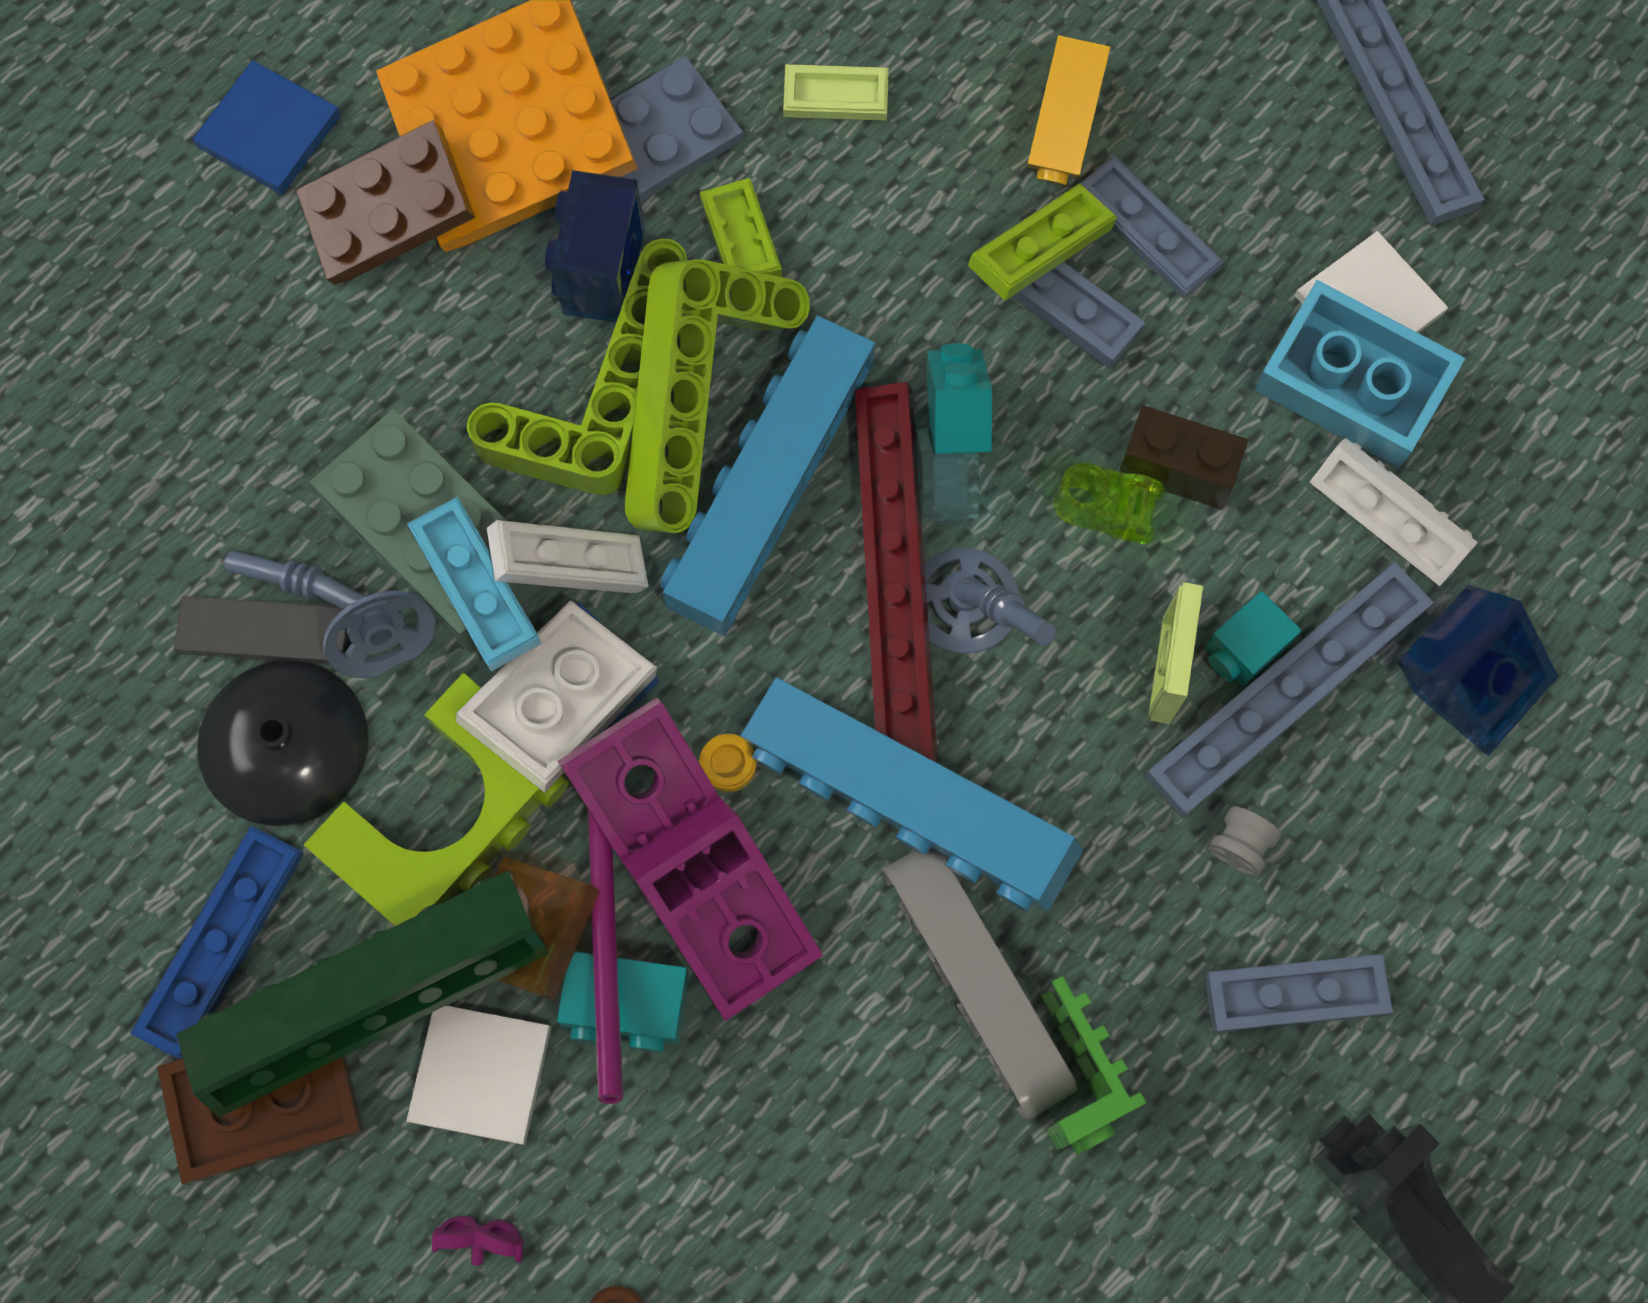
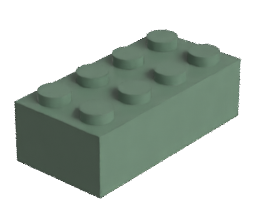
[309,409,543,652]

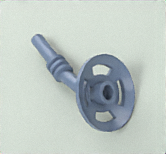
[925,548,1056,654]
[224,550,436,678]

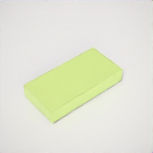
[783,64,889,120]

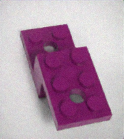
[558,698,823,1021]

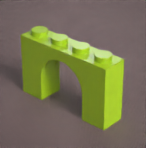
[304,673,569,926]

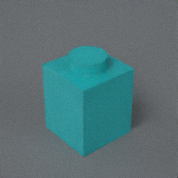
[1205,590,1302,688]

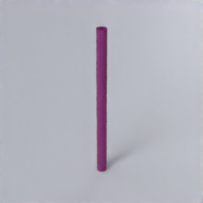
[588,810,623,1104]

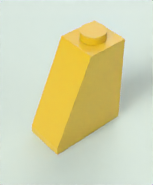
[1028,35,1110,186]

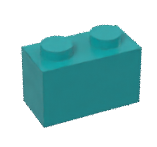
[927,343,992,454]
[557,951,690,1053]

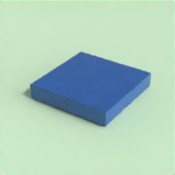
[192,60,341,195]

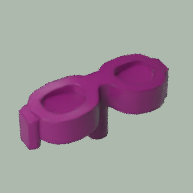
[432,1216,524,1266]

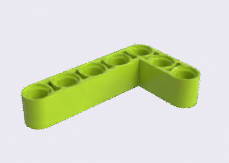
[467,238,688,495]
[625,259,810,533]

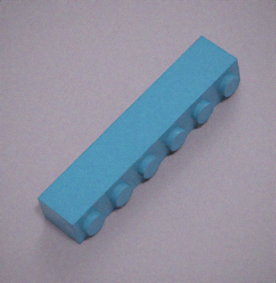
[660,315,875,636]
[741,677,1083,912]

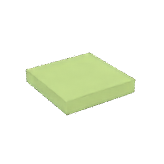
[1148,582,1203,724]

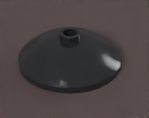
[197,660,369,826]

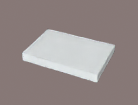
[456,600,657,793]

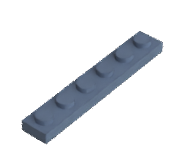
[1317,0,1485,226]
[1145,562,1434,819]

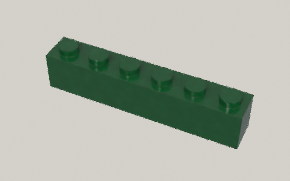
[176,870,550,1118]

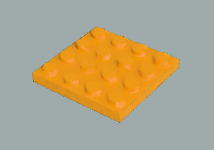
[376,0,639,252]

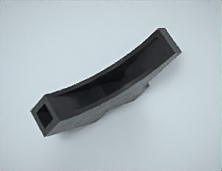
[1312,1114,1515,1303]

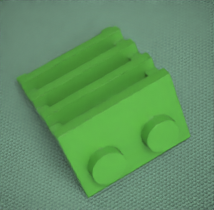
[1040,976,1146,1155]

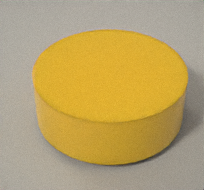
[699,734,757,792]

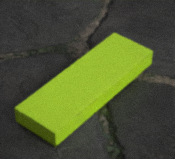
[968,183,1117,301]

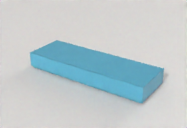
[407,496,542,671]

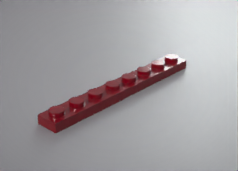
[855,381,938,763]

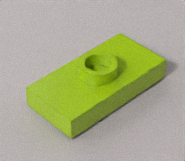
[700,178,782,277]

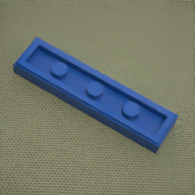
[130,826,304,1060]

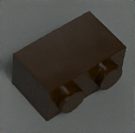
[1117,405,1249,510]

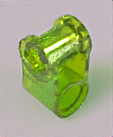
[1053,462,1165,544]

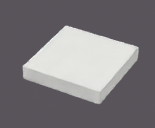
[1294,231,1448,333]
[406,1006,552,1145]

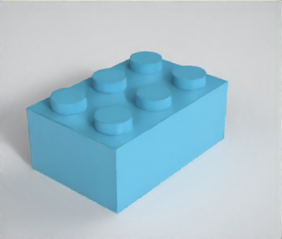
[1255,280,1466,469]

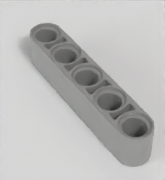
[881,847,1078,1122]

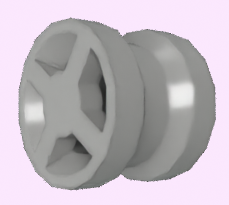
[1208,807,1281,877]

